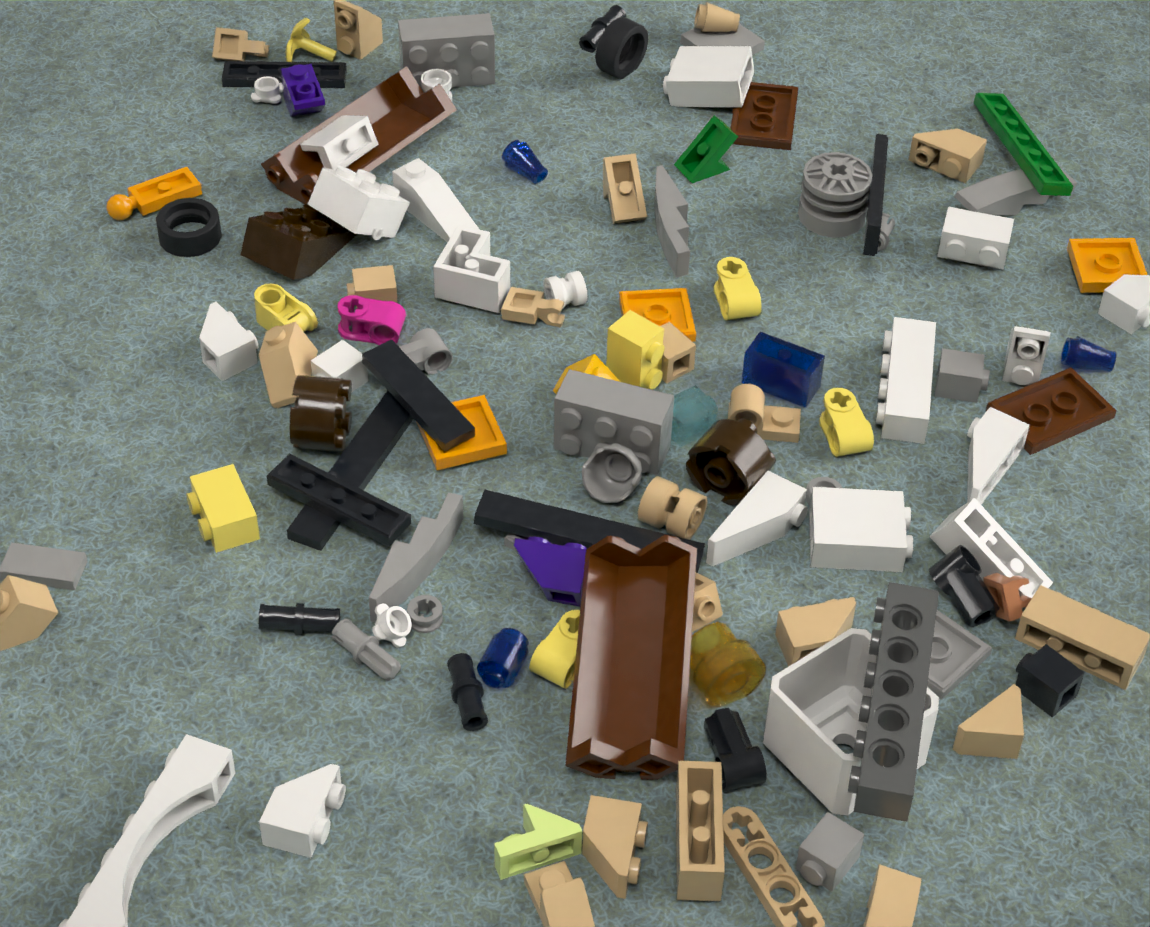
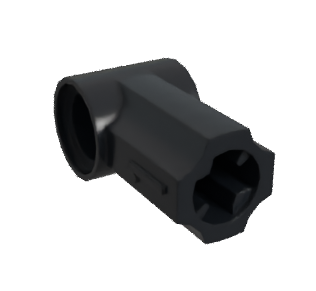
[929,545,1000,627]
[704,707,767,791]

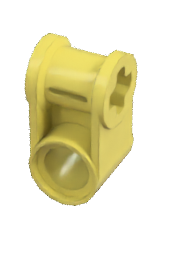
[713,257,762,320]
[254,283,318,332]
[819,388,874,457]
[529,610,580,689]

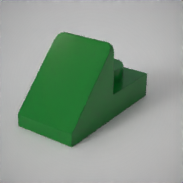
[674,115,738,183]

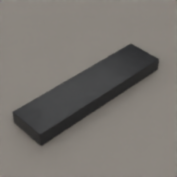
[222,61,347,88]
[362,339,475,452]
[266,453,411,547]

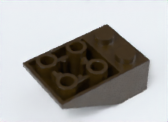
[240,204,358,280]

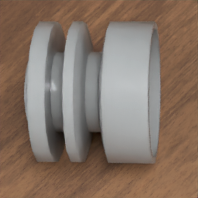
[798,152,872,238]

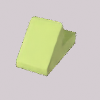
[494,804,582,880]

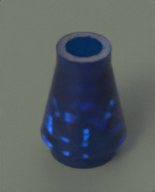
[502,140,548,185]
[1061,336,1116,372]

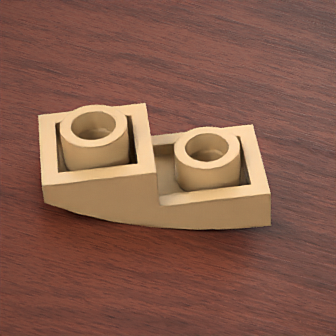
[863,864,921,927]

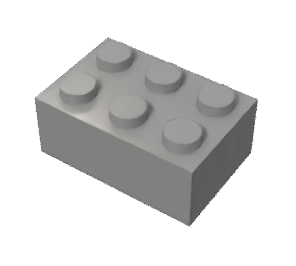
[398,13,495,89]
[554,369,674,475]

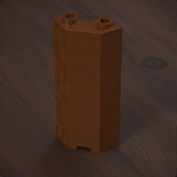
[261,66,457,204]
[565,535,697,780]

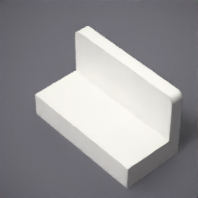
[300,115,379,170]

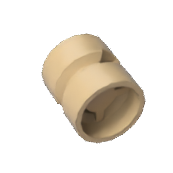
[638,476,707,540]

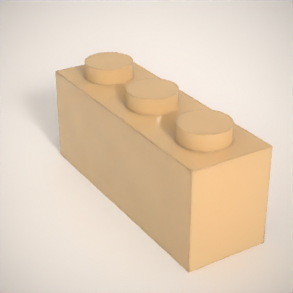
[1015,585,1150,690]
[676,761,725,901]

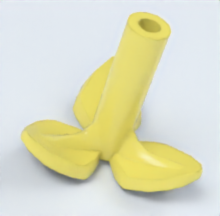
[285,18,337,62]

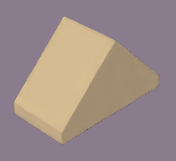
[953,684,1024,759]

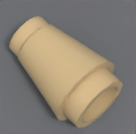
[694,2,740,32]

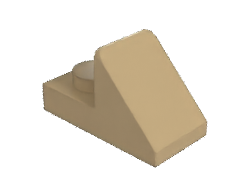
[603,153,647,224]
[524,861,595,927]

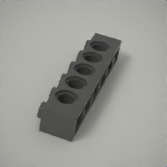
[848,582,939,822]

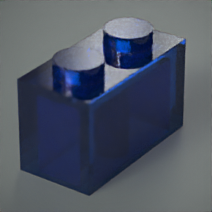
[742,332,825,408]

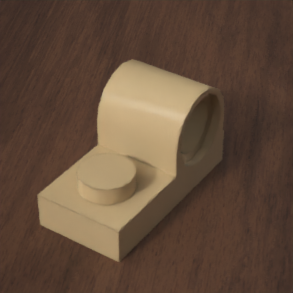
[728,384,801,443]

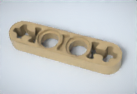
[723,806,825,927]

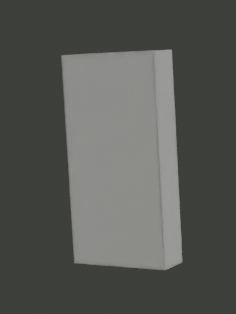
[0,542,88,590]

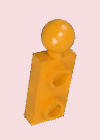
[106,167,202,220]

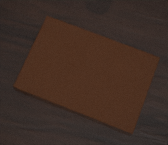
[730,82,799,150]
[986,367,1117,455]

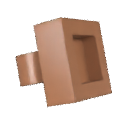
[983,573,1032,621]

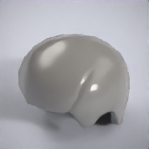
[582,443,642,503]

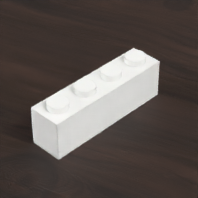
[875,317,936,444]

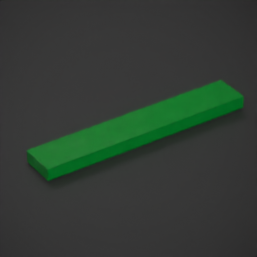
[973,93,1073,196]

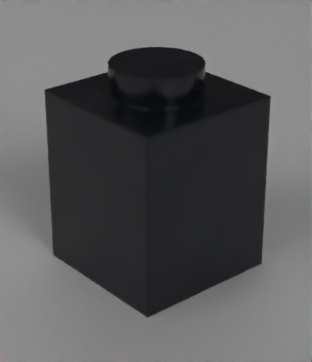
[1015,644,1085,717]

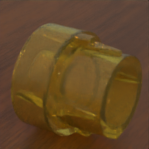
[690,621,766,707]

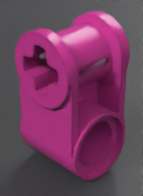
[338,295,406,345]

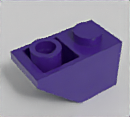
[281,64,325,117]
[514,537,587,607]

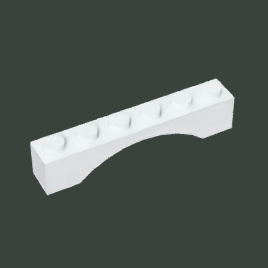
[59,734,235,927]

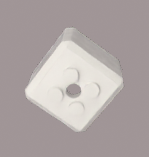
[763,628,939,815]

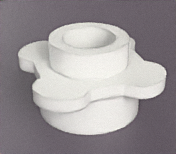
[251,76,283,104]
[372,603,412,648]

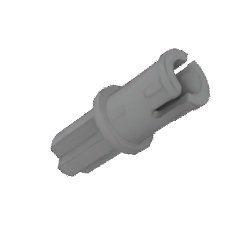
[331,619,401,681]

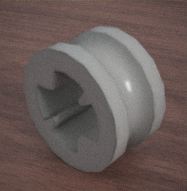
[407,595,443,633]

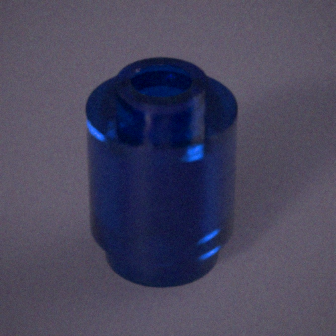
[477,628,529,689]

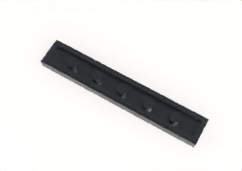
[863,134,888,256]
[287,390,414,551]
[474,489,705,573]

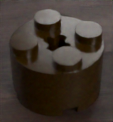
[289,375,352,451]
[686,418,776,506]

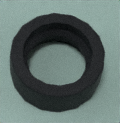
[595,17,648,79]
[156,198,222,257]

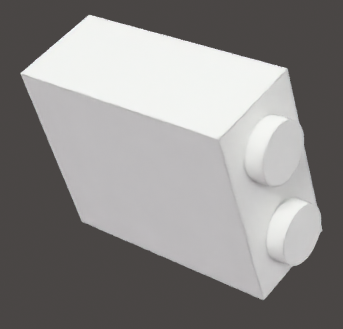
[663,46,754,107]
[809,487,913,572]

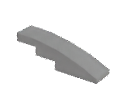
[654,165,690,278]
[954,168,1077,215]
[369,492,463,623]

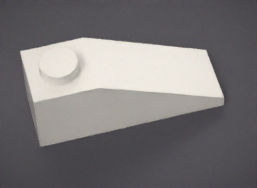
[393,158,480,243]
[967,407,1029,505]
[706,471,808,566]
[930,498,1053,598]

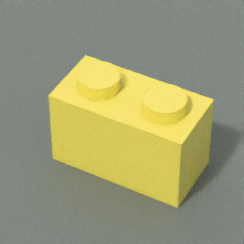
[606,310,665,390]
[186,464,260,553]

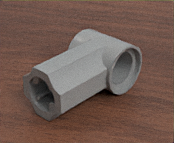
[399,328,453,374]

